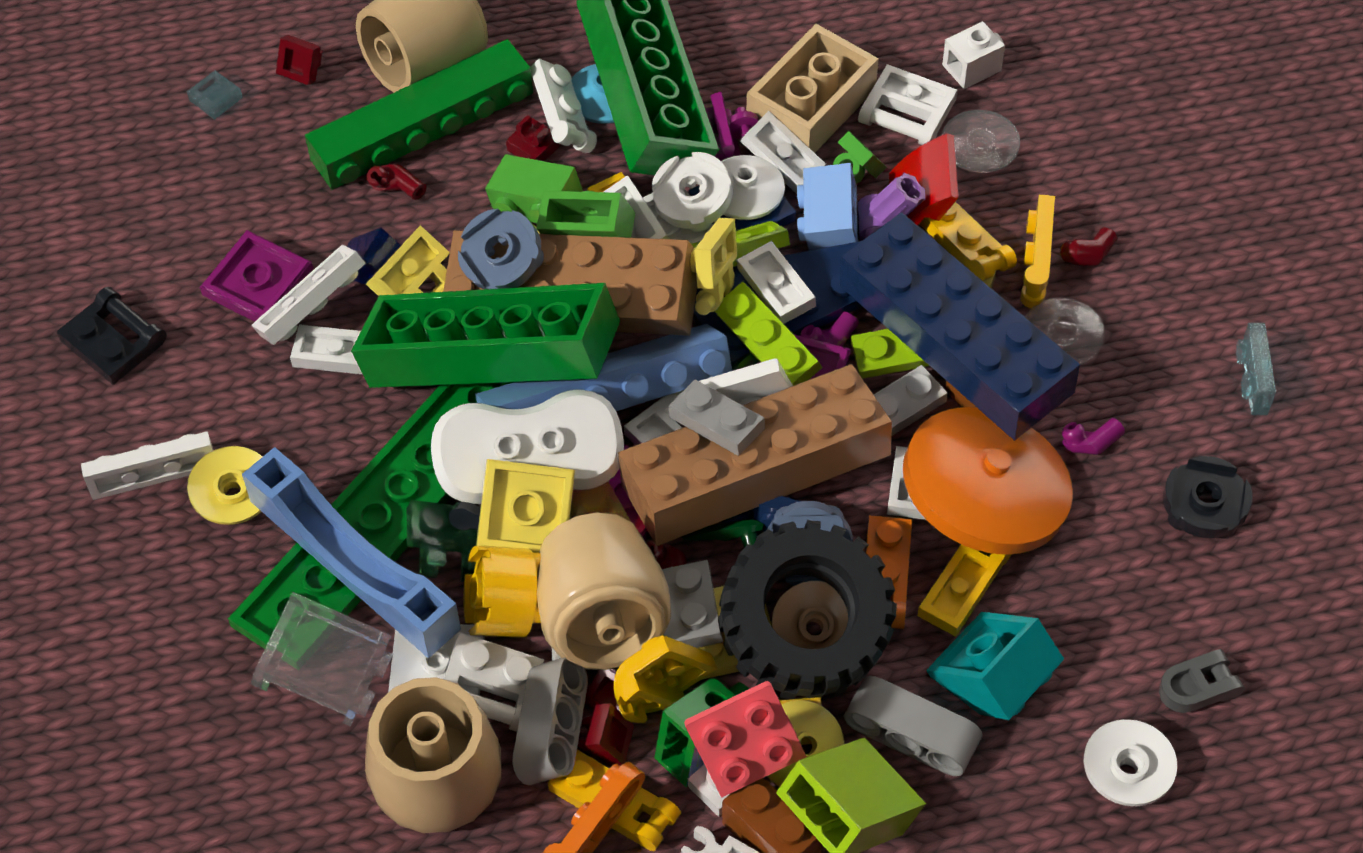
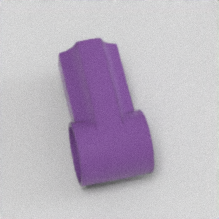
[858,173,925,241]

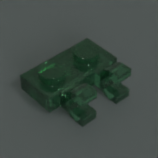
[406,500,478,582]

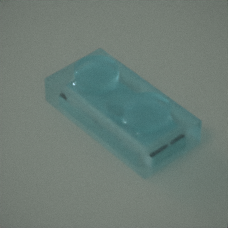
[1236,323,1276,415]

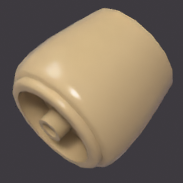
[356,0,488,93]
[537,512,671,670]
[365,677,501,833]

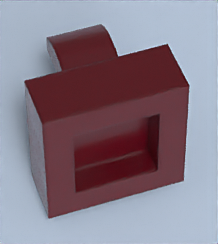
[276,35,323,85]
[506,115,561,161]
[577,703,635,767]

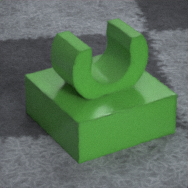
[833,131,887,184]

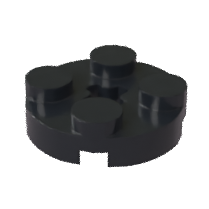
[1163,456,1253,539]

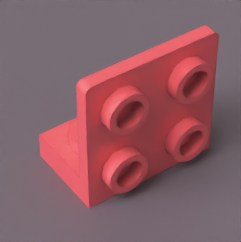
[684,681,807,797]

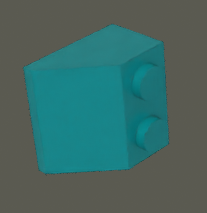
[926,611,1064,720]

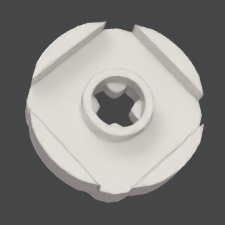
[652,152,734,232]

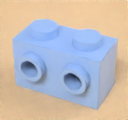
[797,163,858,251]

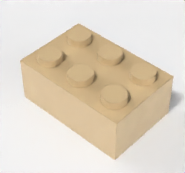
[746,24,879,153]

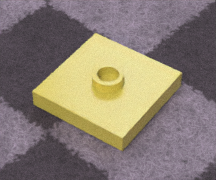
[476,459,575,553]

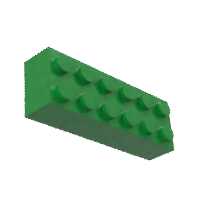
[576,0,719,175]
[351,283,620,388]

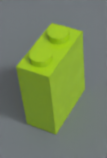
[776,737,926,853]

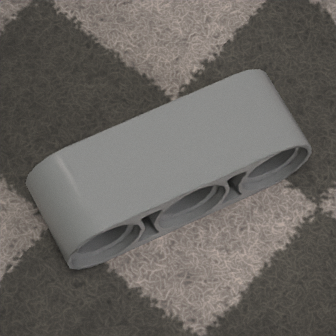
[513,657,588,785]
[843,676,983,776]

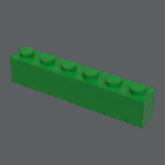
[305,39,533,190]

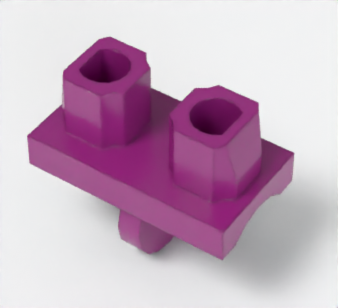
[705,92,760,161]

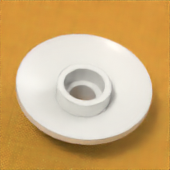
[721,155,785,220]
[1084,719,1177,806]

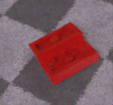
[889,133,958,226]

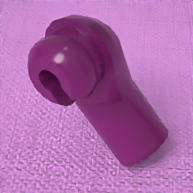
[800,312,859,347]
[1062,418,1125,455]

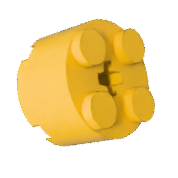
[463,546,541,637]

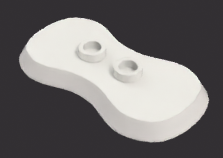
[431,390,624,504]

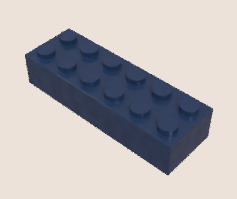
[840,212,1080,441]

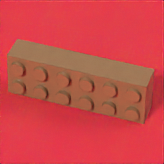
[443,230,697,336]
[618,364,892,546]

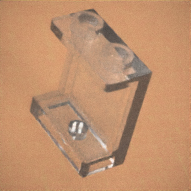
[250,592,393,727]

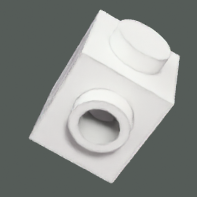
[942,21,1005,89]

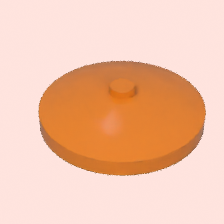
[903,407,1073,555]

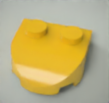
[614,635,718,723]

